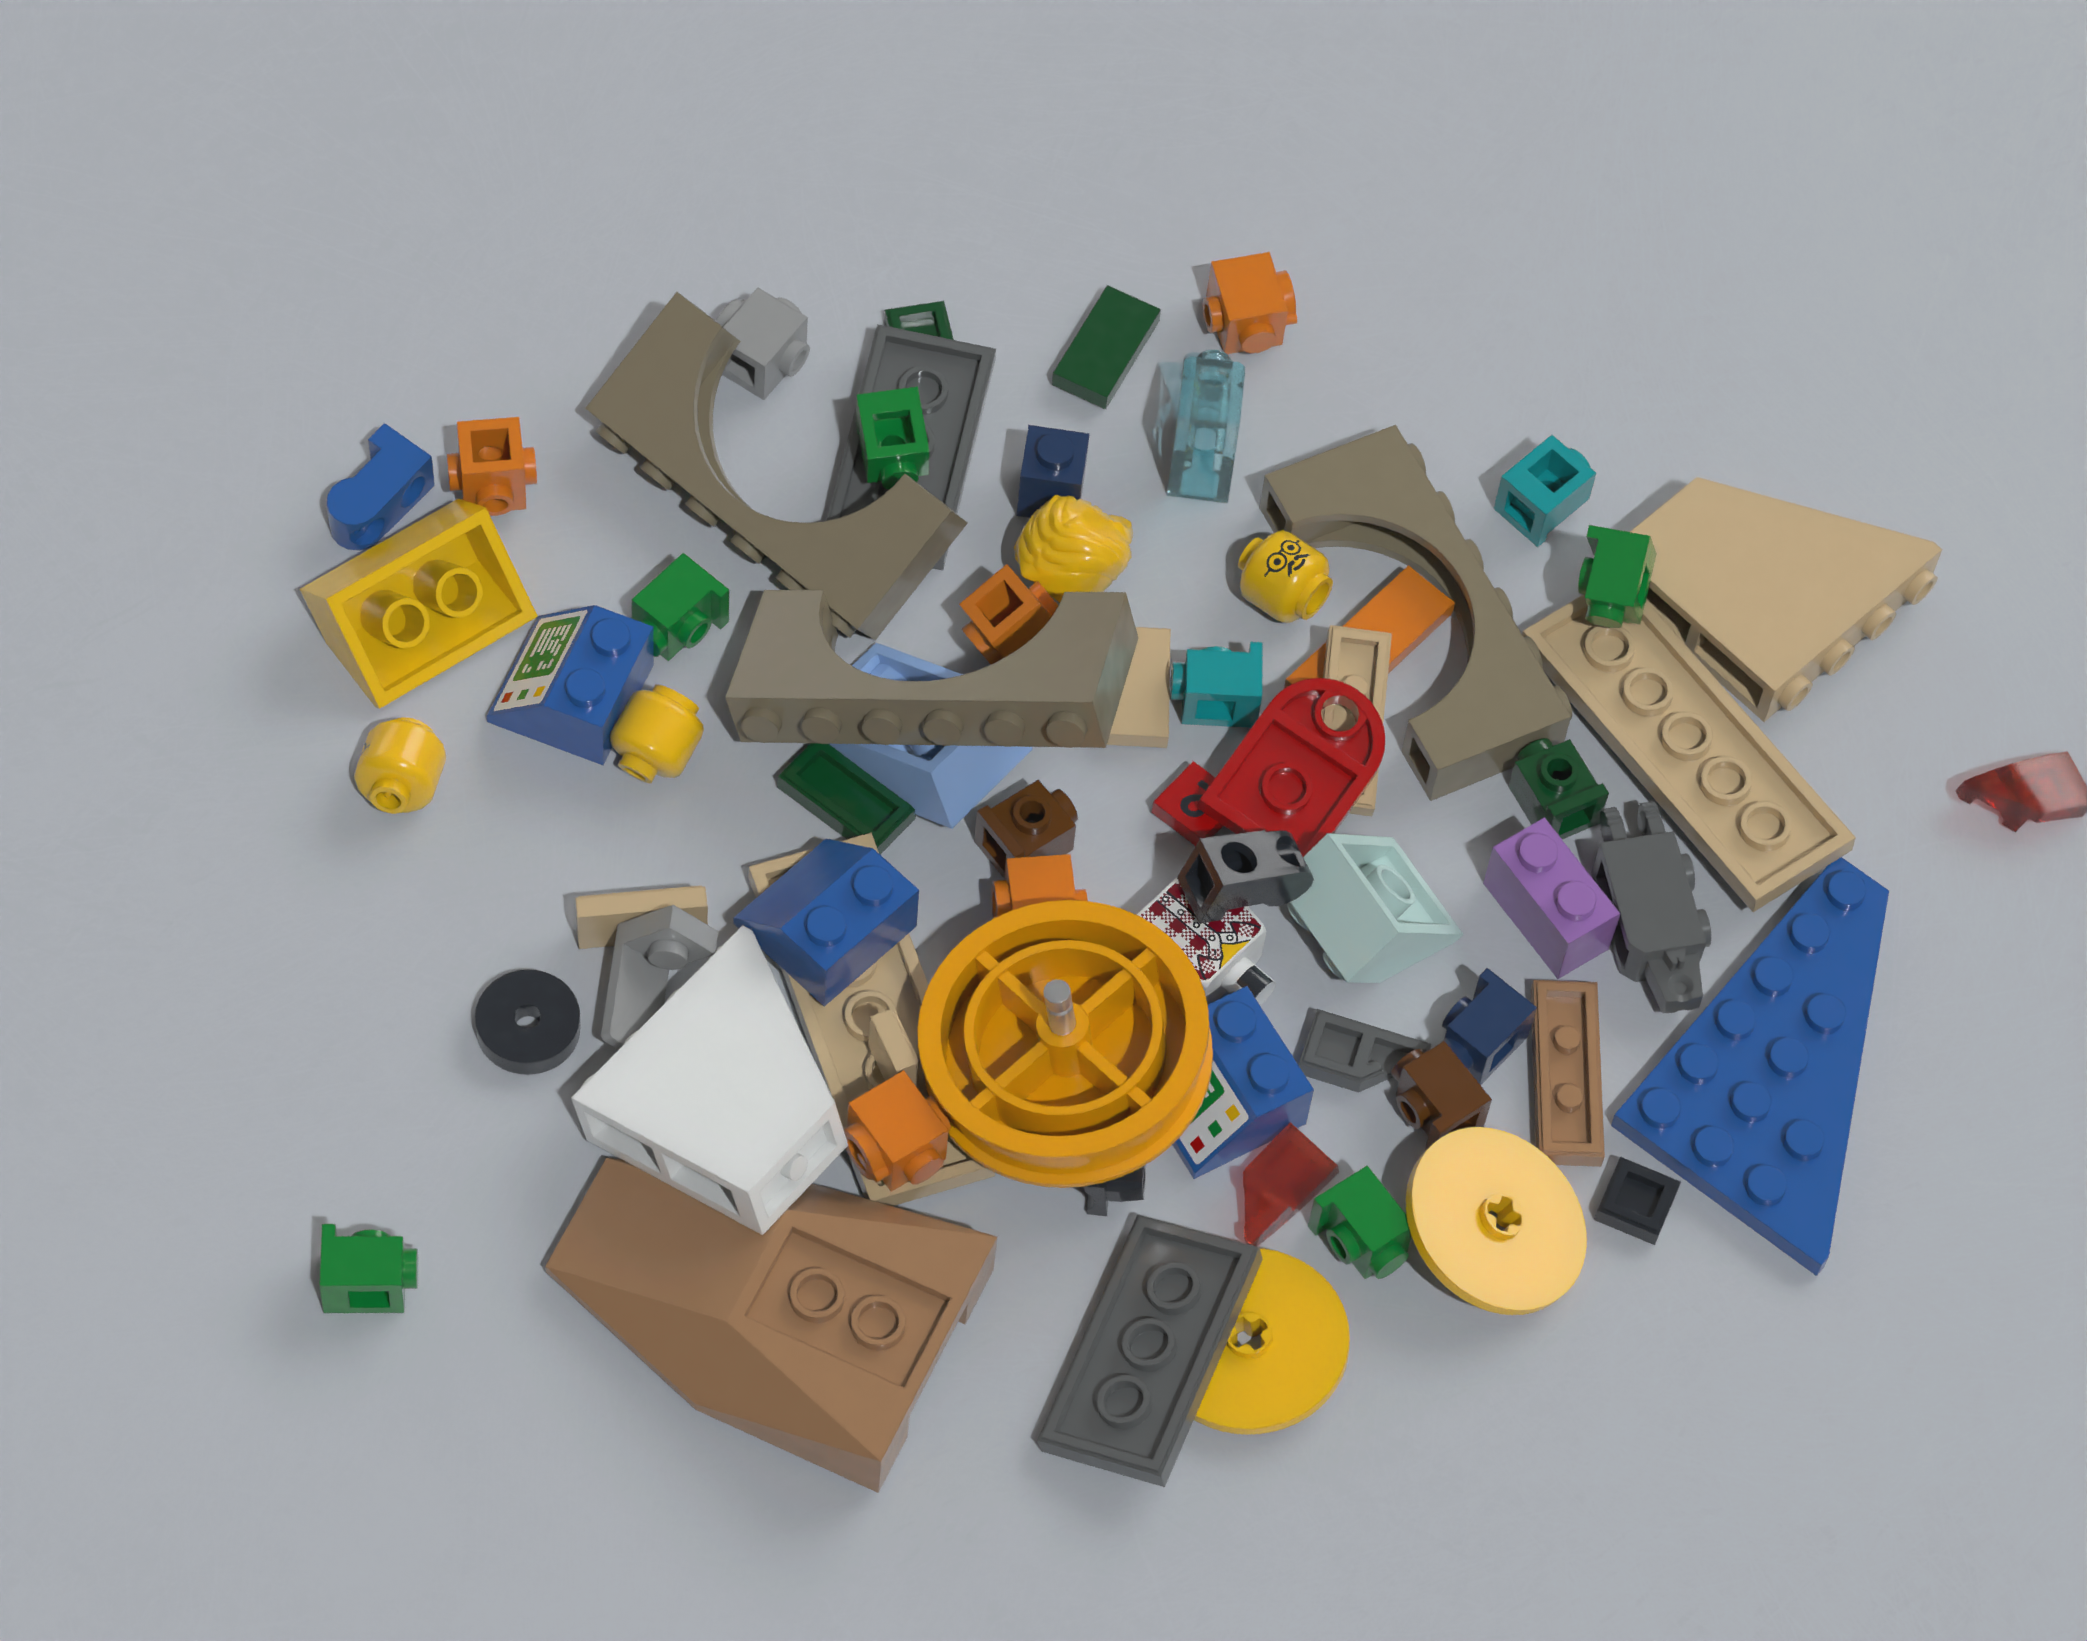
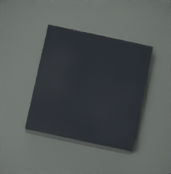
[1594,1157,1681,1245]

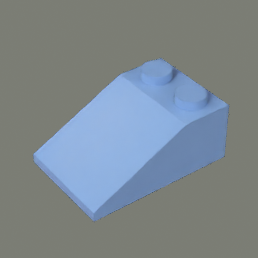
[830,642,1033,829]

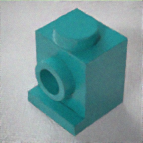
[1494,435,1596,547]
[1170,642,1263,728]

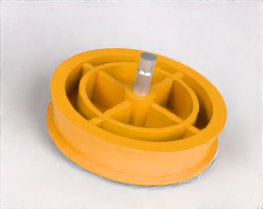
[917,900,1213,1188]

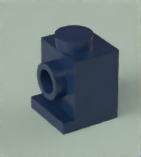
[1442,967,1537,1085]

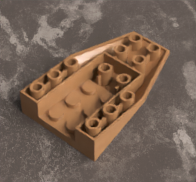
[545,1158,997,1493]

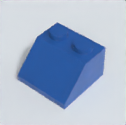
[733,838,919,1007]

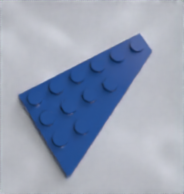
[1611,857,1889,1276]

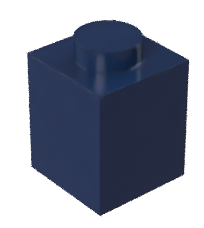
[1016,425,1090,518]

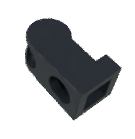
[1177,830,1314,924]

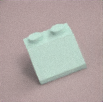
[1288,833,1464,983]

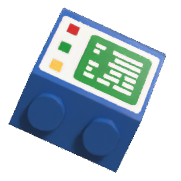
[487,605,654,765]
[1172,986,1314,1179]

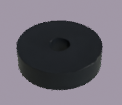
[475,970,581,1075]

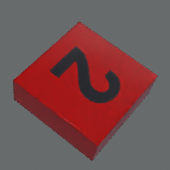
[1151,761,1223,846]

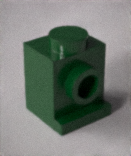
[1508,738,1609,840]

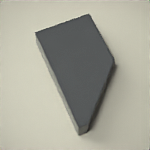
[1299,1009,1432,1093]

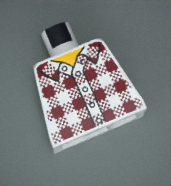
[1137,878,1276,1006]

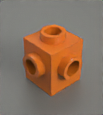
[447,417,537,516]

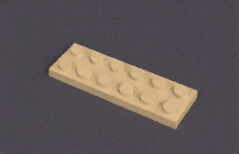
[1522,594,1856,912]
[749,833,995,1206]

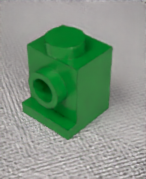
[856,386,930,490]
[1578,525,1657,628]
[631,553,729,661]
[1308,1165,1412,1279]
[320,1224,418,1313]

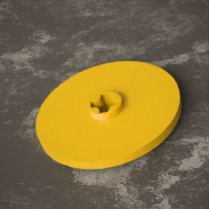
[1406,1127,1587,1315]
[1194,1248,1350,1435]

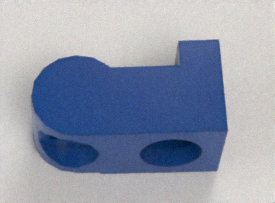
[326,423,435,551]

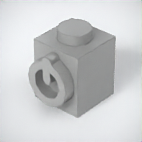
[716,287,810,400]

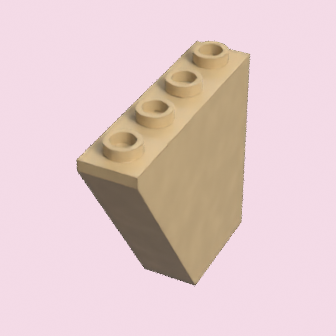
[1630,477,1942,722]

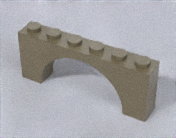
[585,292,968,640]
[1259,425,1572,801]
[725,590,1139,748]

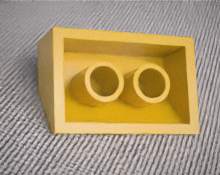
[300,499,538,709]

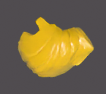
[1014,495,1133,603]

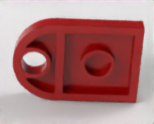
[1197,678,1385,857]

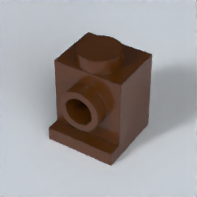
[974,779,1078,878]
[1391,1041,1492,1151]

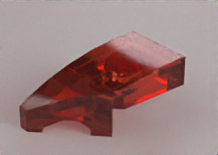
[1955,751,2087,833]
[1243,1122,1339,1247]

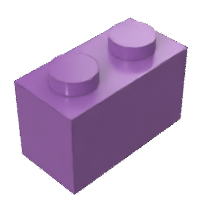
[1483,817,1620,979]

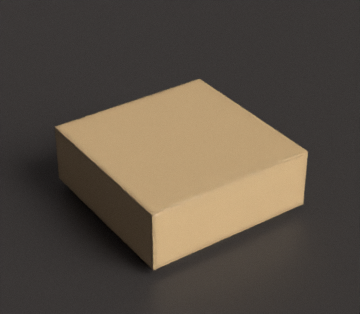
[868,1008,919,1087]

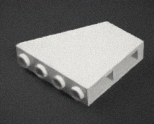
[571,925,848,1235]

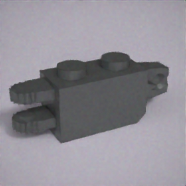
[1591,801,1711,1014]

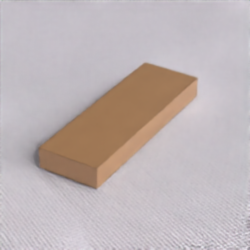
[1530,980,1605,1167]

